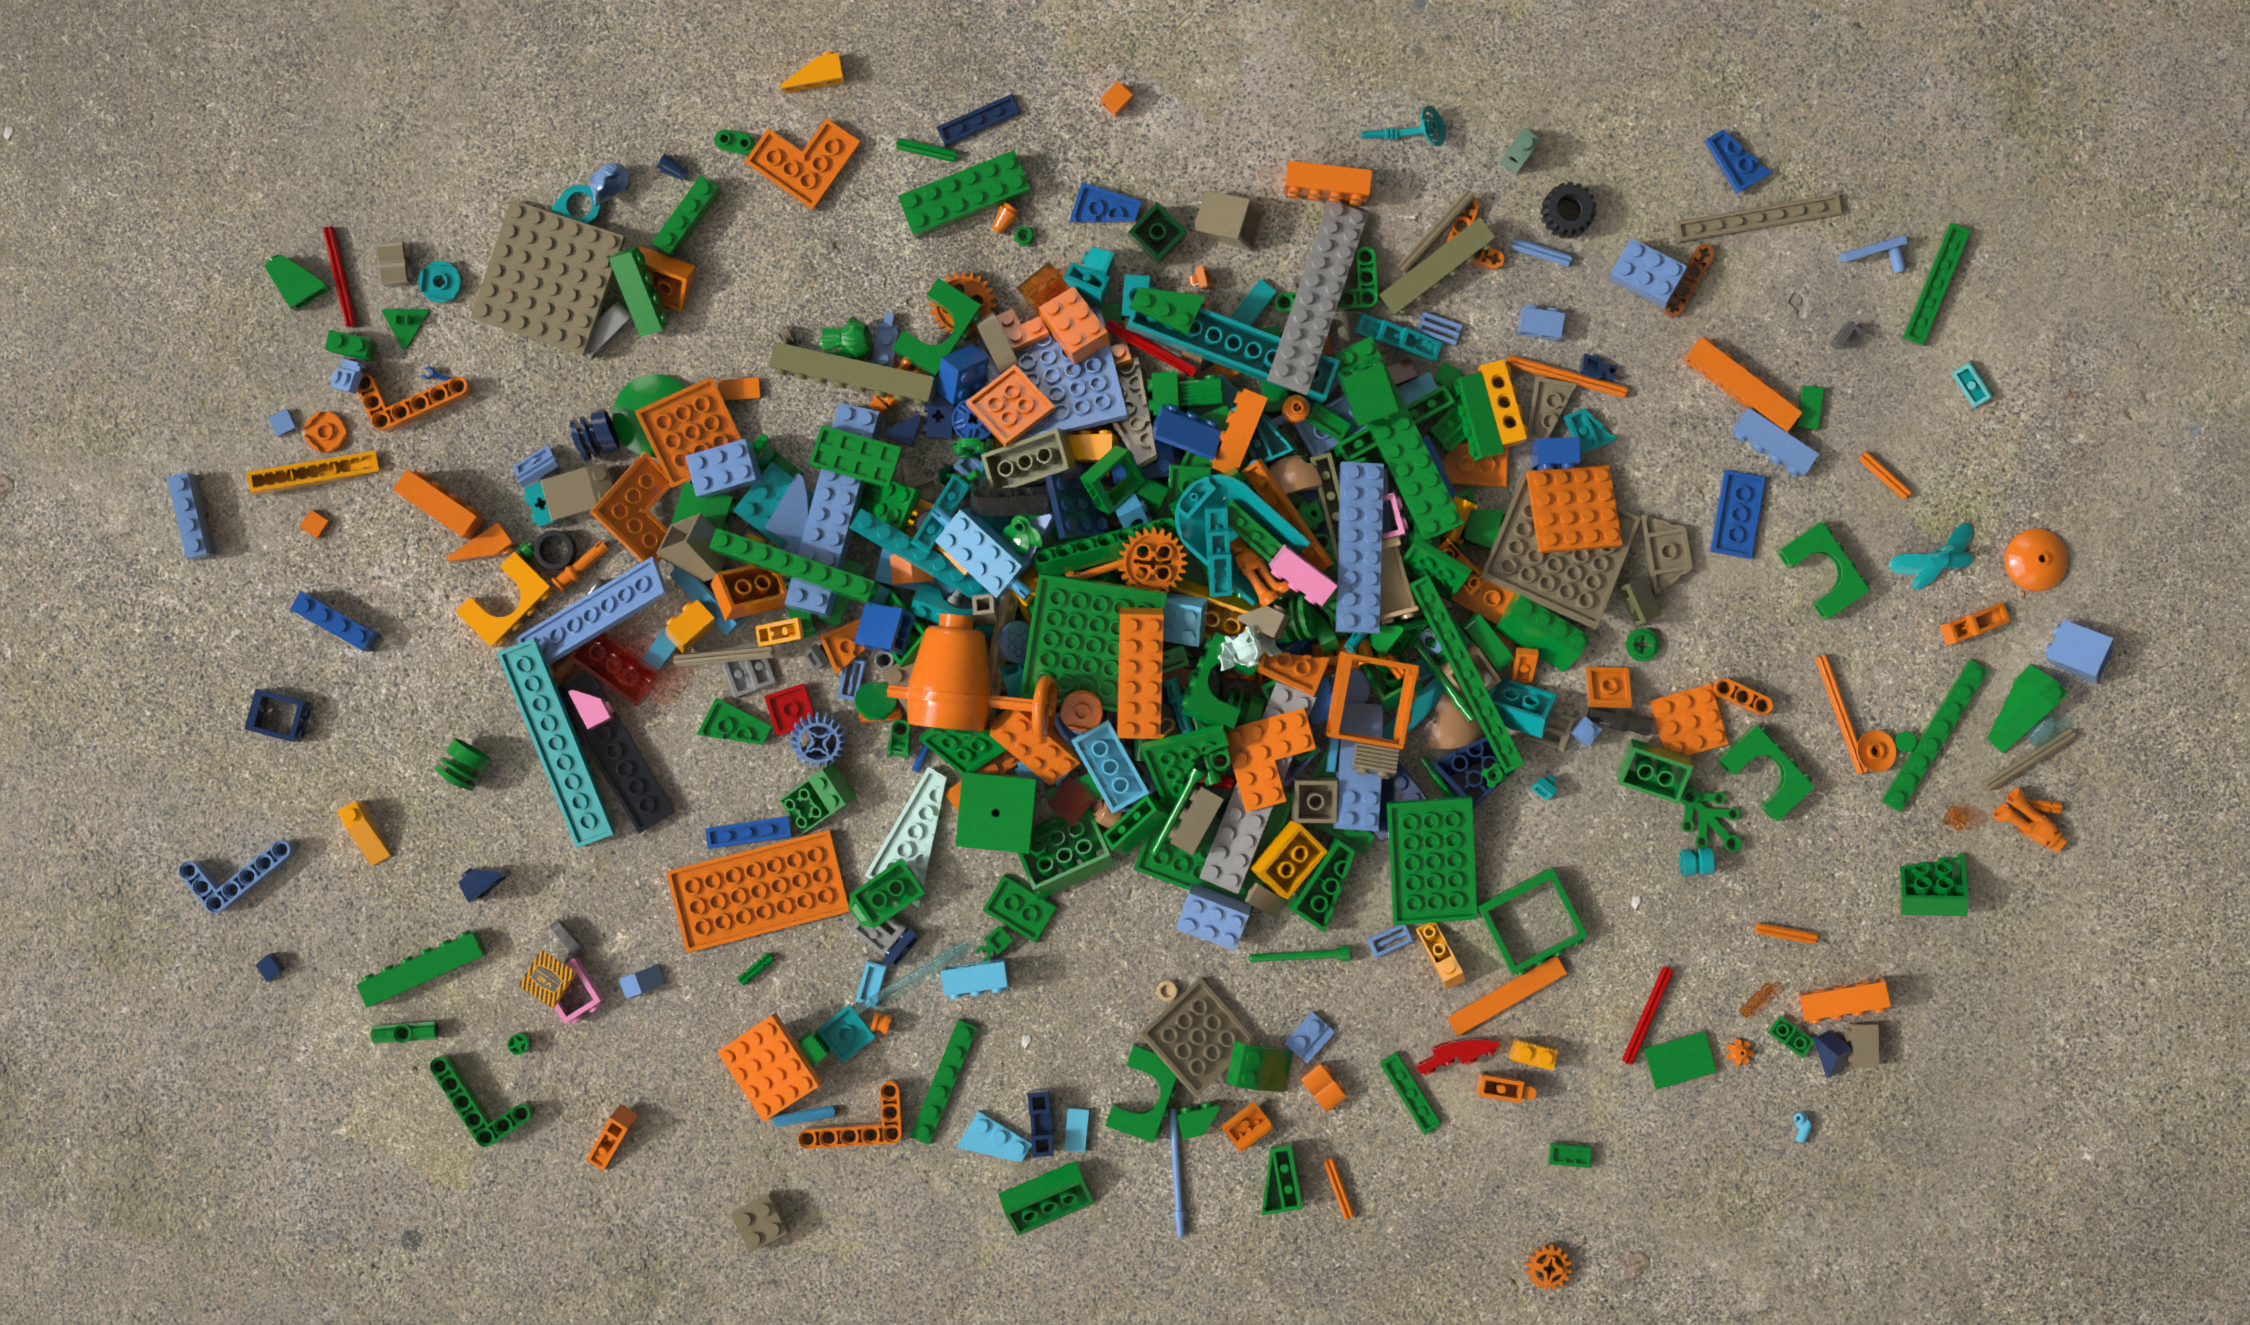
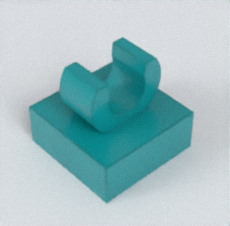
[1530,774,1558,801]

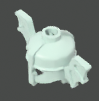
[1218,625,1282,671]

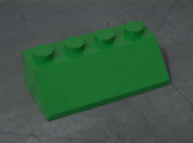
[1493,593,1591,672]
[998,1161,1095,1236]

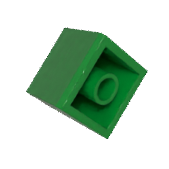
[1336,357,1399,427]

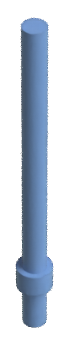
[1169,1108,1186,1237]

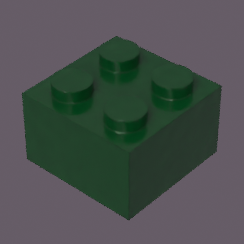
[1128,202,1187,266]

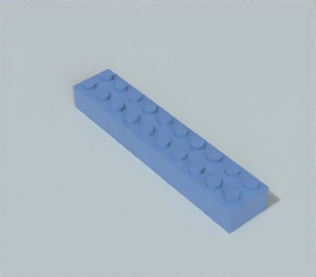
[785,403,883,618]

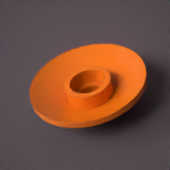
[1856,730,1896,772]

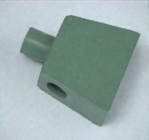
[1499,127,1541,174]

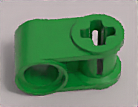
[887,719,912,760]

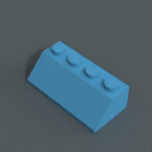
[670,564,751,636]

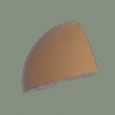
[1268,454,1322,496]
[1428,691,1485,749]

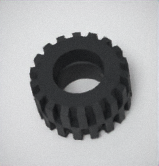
[1540,182,1597,239]

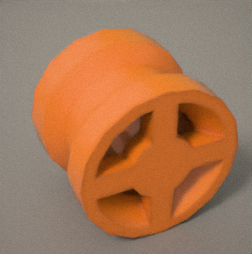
[870,1010,893,1035]

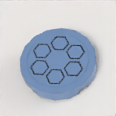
[998,620,1030,663]

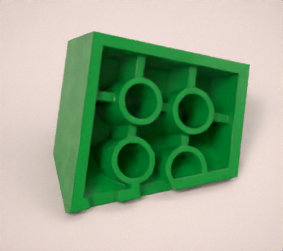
[1900,852,1969,916]

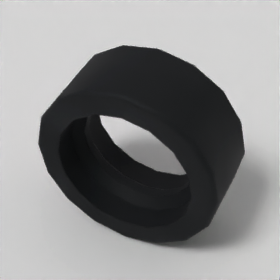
[534,530,577,571]

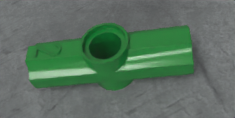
[371,1021,439,1044]

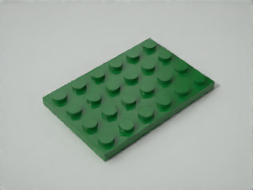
[1386,796,1477,925]

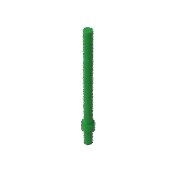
[1412,638,1476,723]

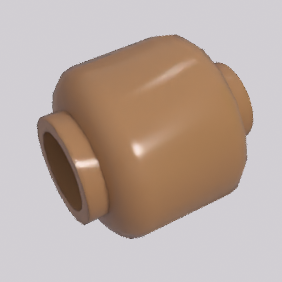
[1093,800,1124,829]

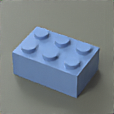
[1610,238,1687,309]
[686,439,763,498]
[1175,883,1251,951]

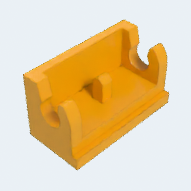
[1441,496,1478,544]

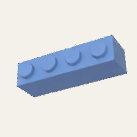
[1731,408,1819,477]
[167,472,215,560]

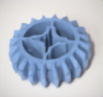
[790,711,847,768]

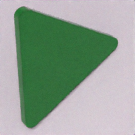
[382,309,429,349]

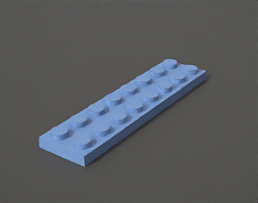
[1336,462,1384,634]
[516,557,668,665]

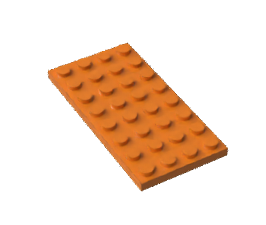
[666,830,851,953]

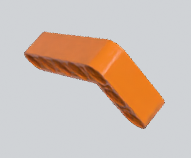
[357,373,472,432]
[798,1079,903,1149]

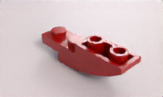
[1414,1038,1500,1075]

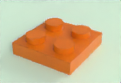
[1585,667,1632,708]

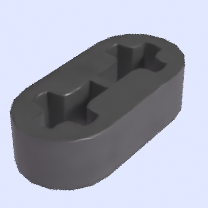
[549,918,584,955]

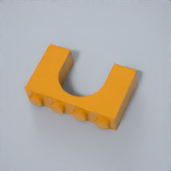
[455,552,554,648]

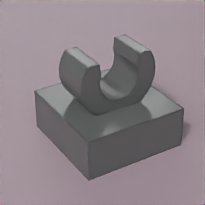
[804,643,829,671]

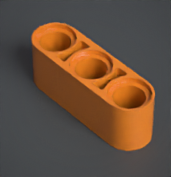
[1712,678,1773,715]

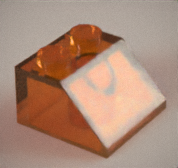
[1016,262,1070,316]

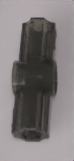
[1587,707,1653,736]

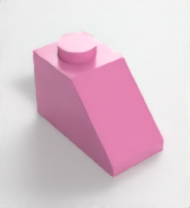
[569,690,614,729]

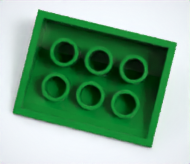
[1018,805,1115,900]

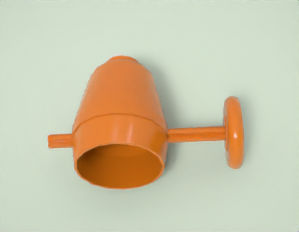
[887,613,1057,739]

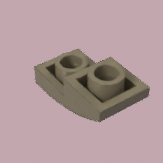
[1245,883,1286,919]

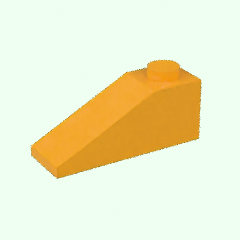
[780,51,845,94]
[755,617,804,647]
[337,800,392,866]

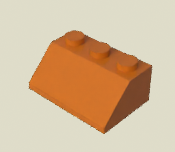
[636,245,696,312]

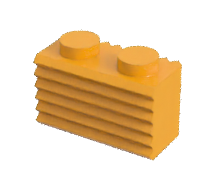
[1509,1038,1558,1071]

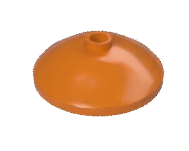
[2004,529,2068,591]

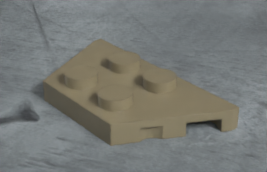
[1640,515,1693,595]

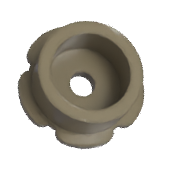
[777,326,796,345]

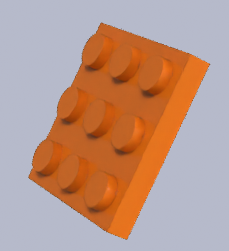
[966,364,1055,448]
[1649,684,1728,756]

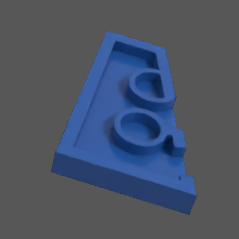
[1704,129,1773,194]
[1069,182,1142,223]

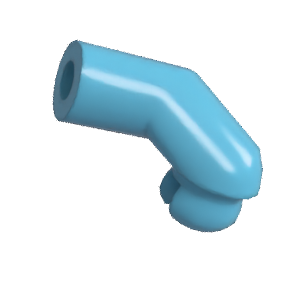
[1793,1112,1812,1144]

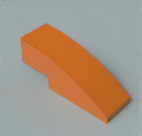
[1939,602,2010,645]

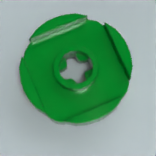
[952,438,995,460]

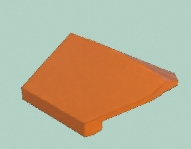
[890,554,935,585]

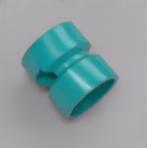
[1679,848,1714,877]

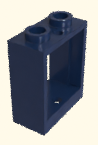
[244,689,311,742]

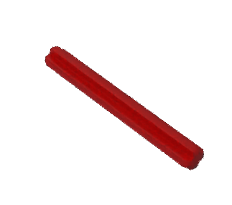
[323,226,358,328]
[1105,320,1199,377]
[1622,966,1674,1065]

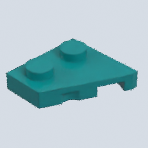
[1563,408,1617,455]

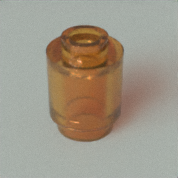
[549,655,577,685]

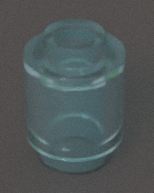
[2025,716,2057,747]

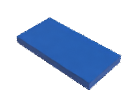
[1709,470,1766,560]

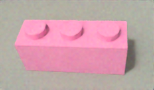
[1269,544,1337,606]

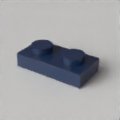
[882,929,922,968]

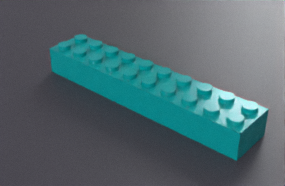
[1126,285,1340,404]

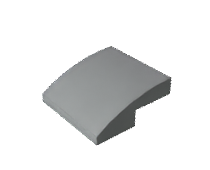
[722,645,776,698]

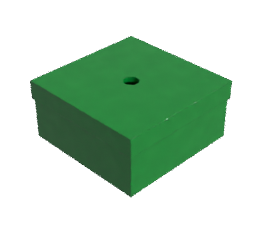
[955,772,1038,854]

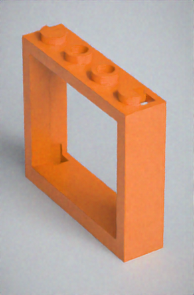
[1325,651,1420,749]

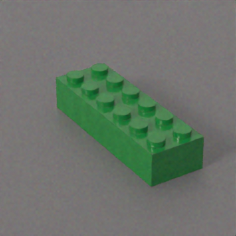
[898,150,1031,239]

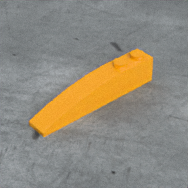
[246,450,380,496]

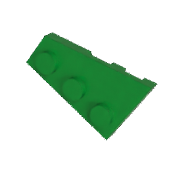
[1129,287,1205,335]

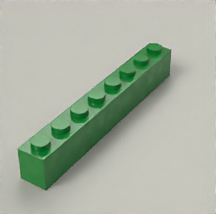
[709,528,879,606]

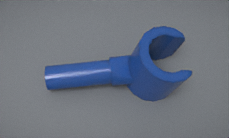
[420,366,451,381]

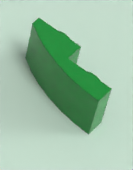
[1768,1016,1814,1058]

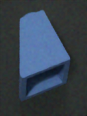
[2044,620,2115,685]

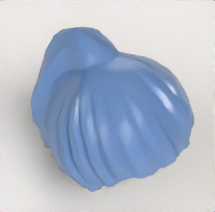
[589,163,629,206]

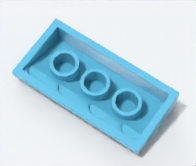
[1071,718,1149,814]

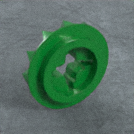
[1625,628,1659,662]

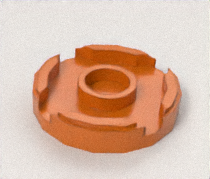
[304,411,348,453]
[1061,690,1103,732]

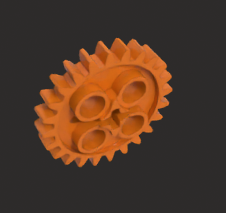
[929,271,997,339]
[1117,526,1187,593]

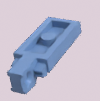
[871,312,899,368]

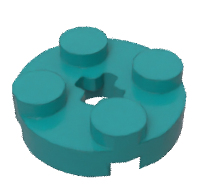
[418,261,462,304]

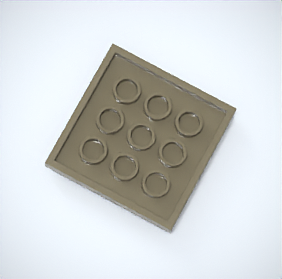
[1139,977,1256,1098]

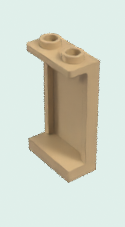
[1380,536,1419,625]

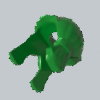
[819,316,873,361]

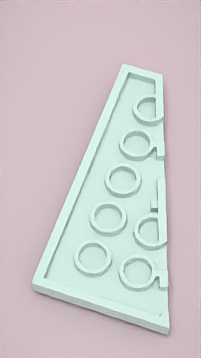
[865,767,947,908]

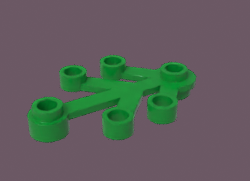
[1680,786,1741,852]

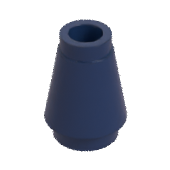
[656,153,689,181]

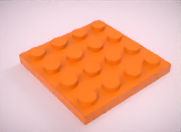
[635,376,742,488]
[1526,465,1622,554]
[717,1012,823,1122]

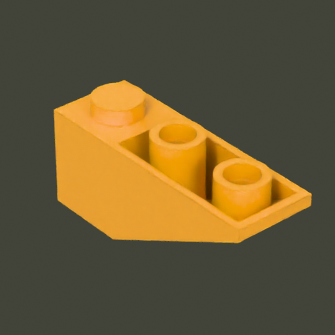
[1416,922,1465,990]

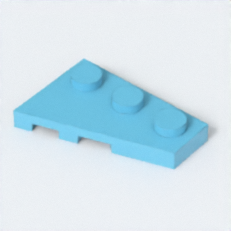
[956,1110,1031,1162]

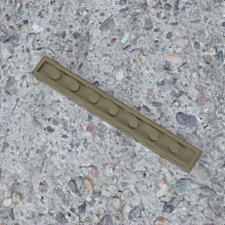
[1674,193,1843,243]

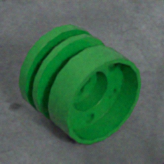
[1268,594,1316,644]
[1224,688,1266,727]
[435,738,492,791]

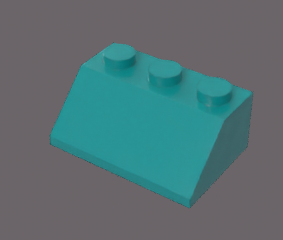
[1489,676,1558,738]

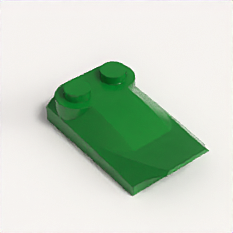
[848,858,926,929]

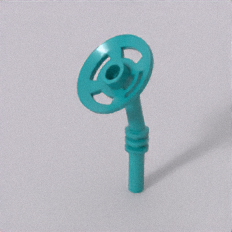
[1360,105,1446,147]

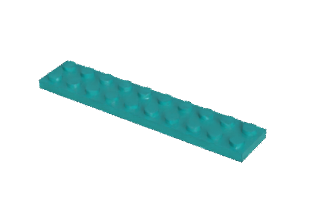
[496,637,616,848]

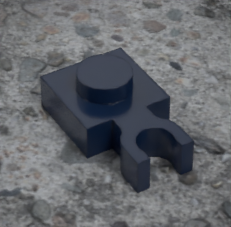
[1580,353,1617,382]

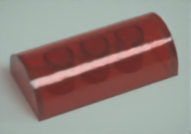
[568,632,662,707]

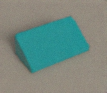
[1951,360,1994,408]

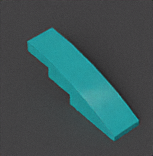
[1354,313,1443,362]
[1205,506,1232,597]

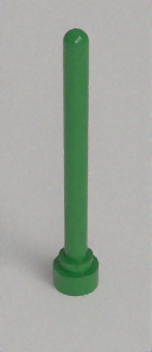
[1183,685,1222,786]
[1151,764,1206,856]
[1248,945,1350,962]

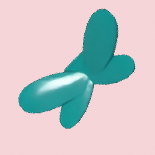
[1889,523,1974,590]

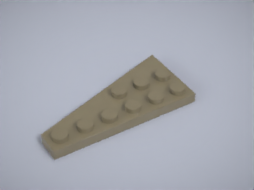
[1111,344,1158,468]

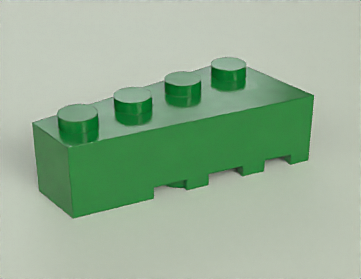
[1287,837,1355,933]

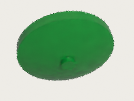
[612,374,685,458]

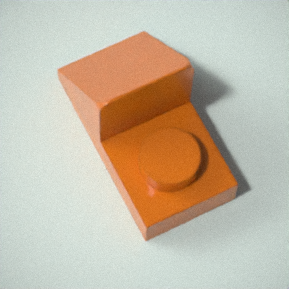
[1511,648,1538,685]

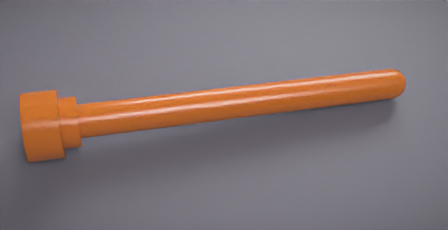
[1065,546,1165,579]

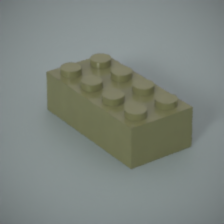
[981,428,1077,497]

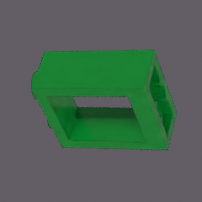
[1080,445,1145,514]

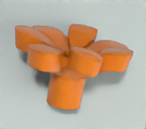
[1726,1038,1754,1066]

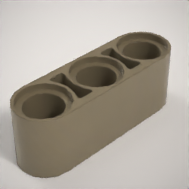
[974,313,1019,374]

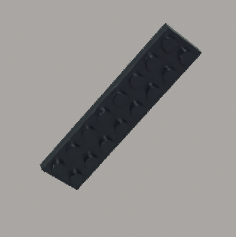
[557,668,676,834]

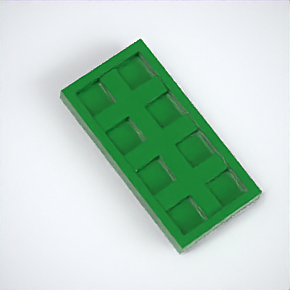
[808,425,903,489]

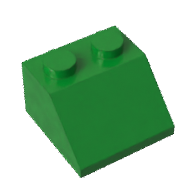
[1367,618,1428,658]

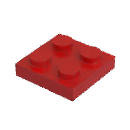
[764,683,816,736]

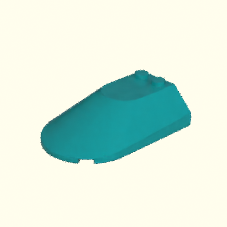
[1175,475,1311,606]

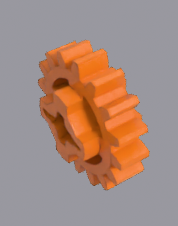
[1525,1244,1572,1291]

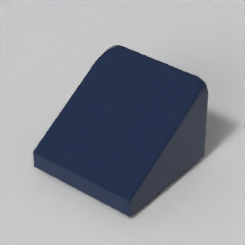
[255,953,285,982]

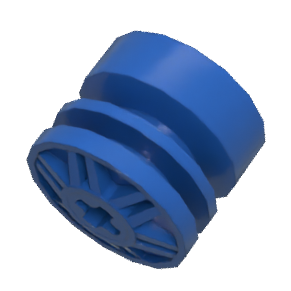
[952,398,994,442]

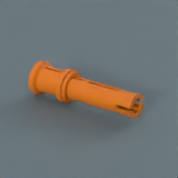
[551,540,609,593]

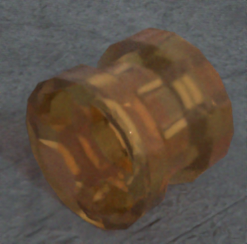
[1943,805,1969,831]

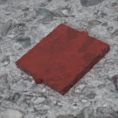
[1046,776,1096,826]

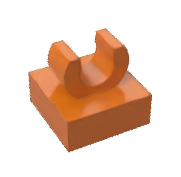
[1188,266,1214,290]

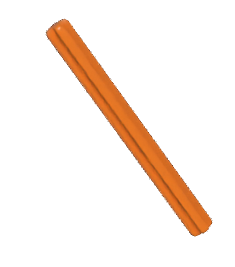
[1506,355,1628,398]
[1815,654,1868,774]

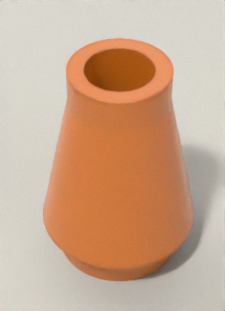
[991,202,1018,235]

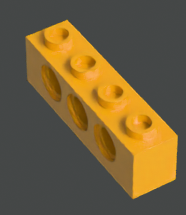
[1477,359,1528,448]

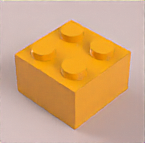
[665,600,715,654]

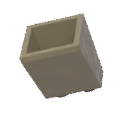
[1193,190,1264,251]
[656,513,729,582]

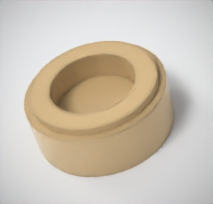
[1157,980,1178,1002]

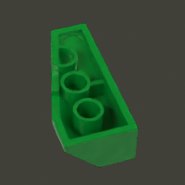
[883,584,929,667]
[1986,664,2068,753]

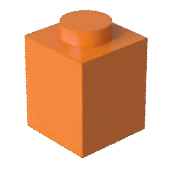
[1100,81,1133,118]

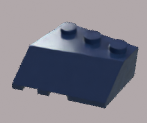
[1430,737,1519,810]

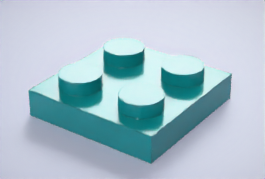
[816,1004,876,1064]

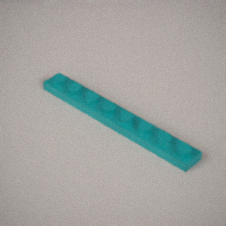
[850,509,1000,606]

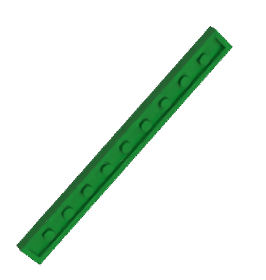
[1409,575,1524,774]

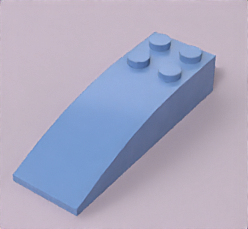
[1333,703,1383,831]

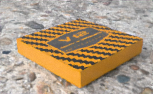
[518,949,577,1008]

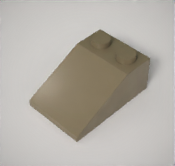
[540,463,613,521]

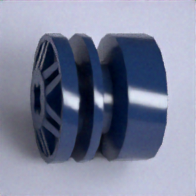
[570,408,620,462]

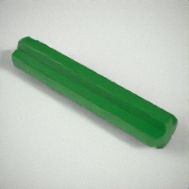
[896,138,957,162]

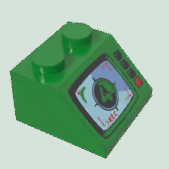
[1417,609,1472,666]

